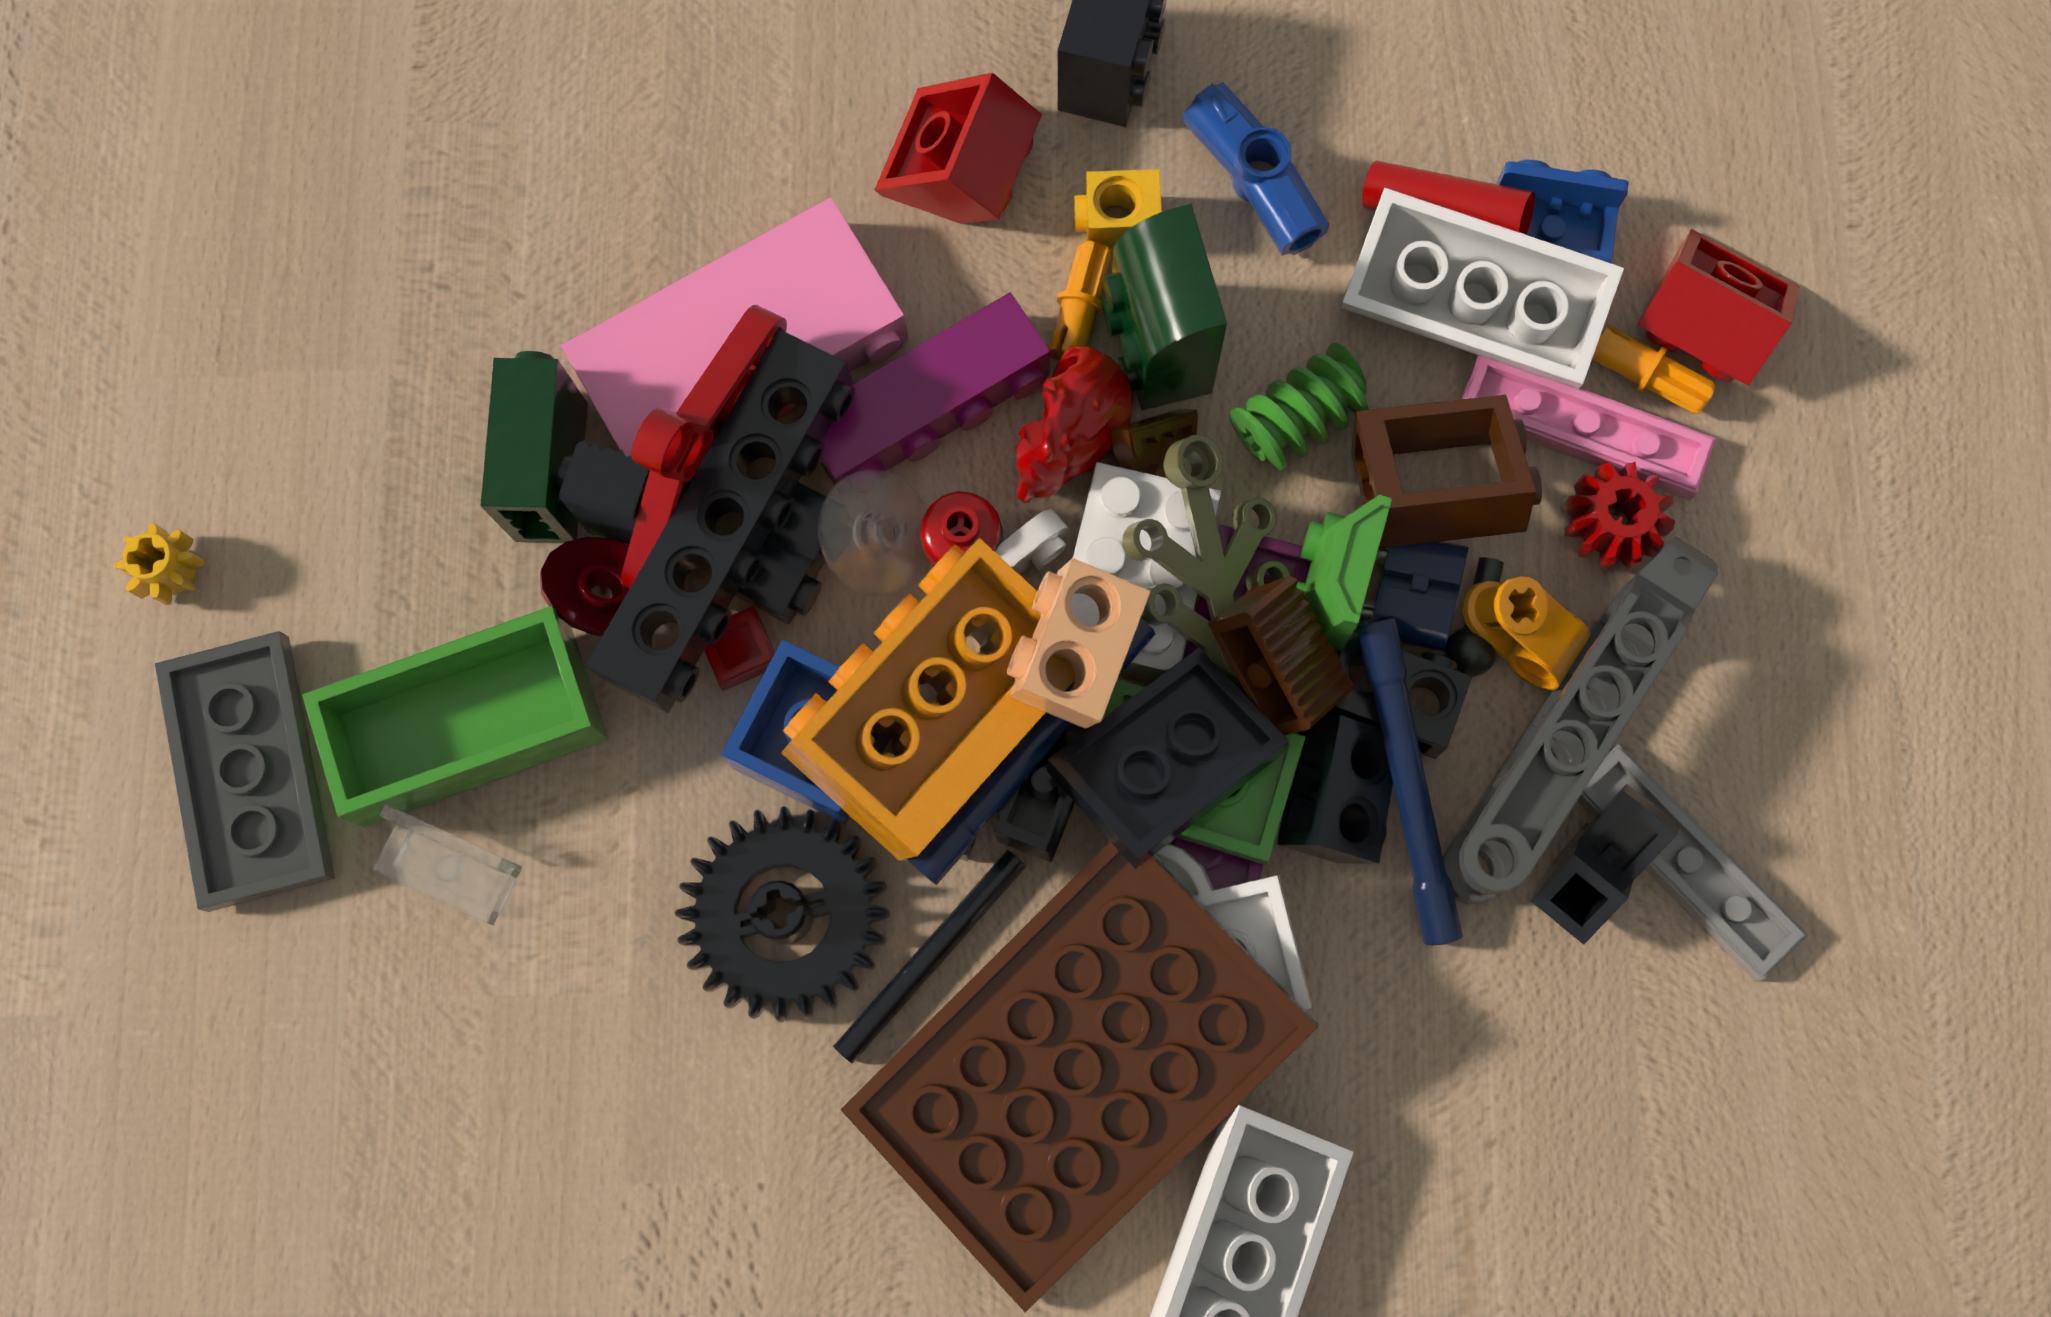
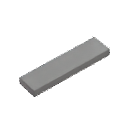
[1578,744,1808,981]

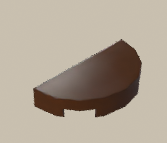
[1110,409,1198,478]

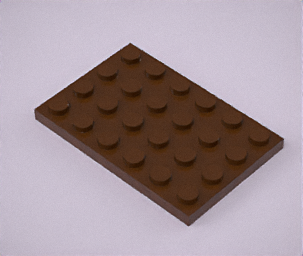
[840,842,1319,1312]

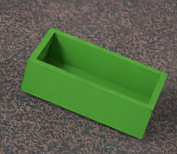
[302,606,608,827]

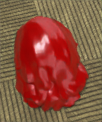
[1014,346,1133,503]

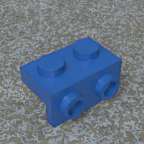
[1496,160,1629,264]

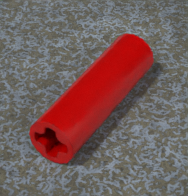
[1362,160,1535,235]

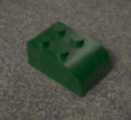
[1102,204,1227,411]

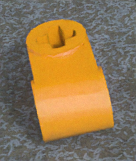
[1462,576,1591,690]

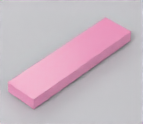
[1461,355,1716,500]

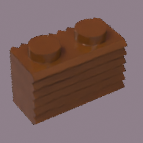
[1208,576,1354,736]

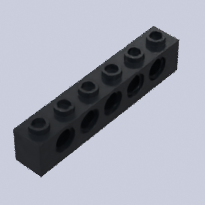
[586,329,855,714]

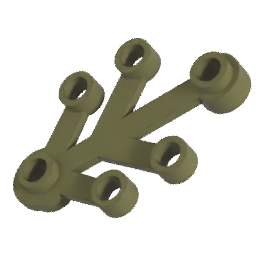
[1123,435,1290,688]

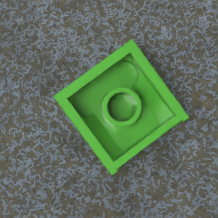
[1297,495,1392,654]

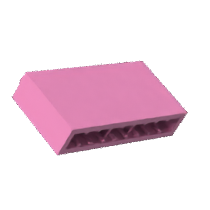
[560,197,909,457]

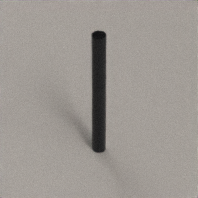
[833,849,1027,1064]

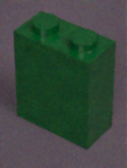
[480,351,588,543]

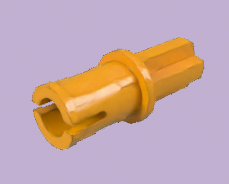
[1048,240,1112,361]
[1591,324,1716,414]

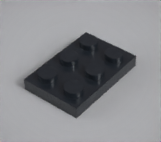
[1046,648,1290,869]

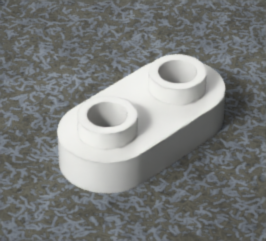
[995,508,1069,575]

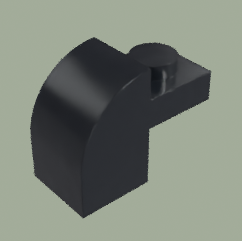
[1531,784,1680,945]

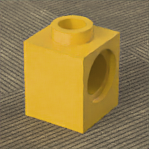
[1074,169,1162,253]

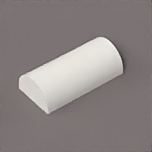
[1341,187,1624,389]
[1150,1105,1354,1317]

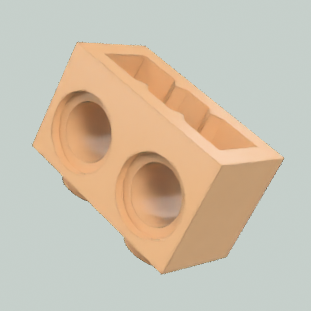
[1007,558,1151,729]

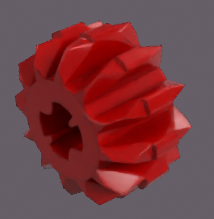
[1563,462,1676,570]

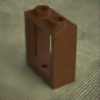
[1351,394,1542,548]

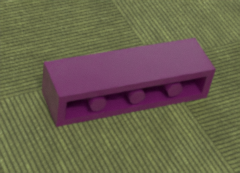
[797,292,1050,497]

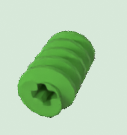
[1229,342,1369,471]

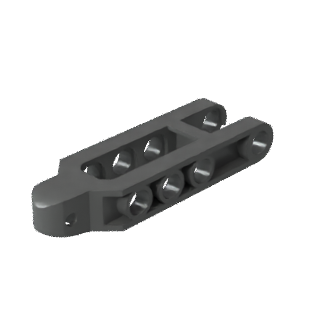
[1443,536,1718,904]

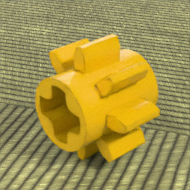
[114,523,205,605]

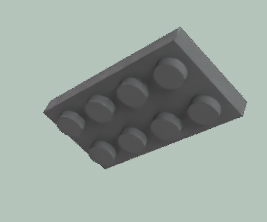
[155,631,335,912]

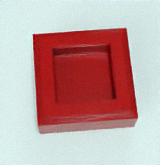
[704,605,775,691]

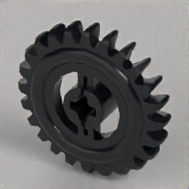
[675,806,890,1023]

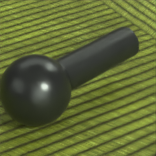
[1445,557,1504,677]

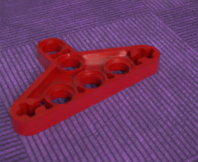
[621,305,787,589]

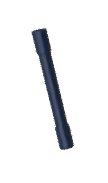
[1356,616,1463,945]
[907,618,1156,885]

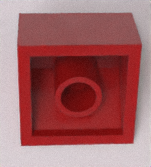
[875,72,1042,224]
[1637,228,1800,386]

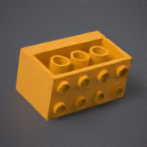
[781,538,1075,861]

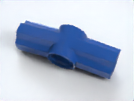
[1182,82,1329,256]

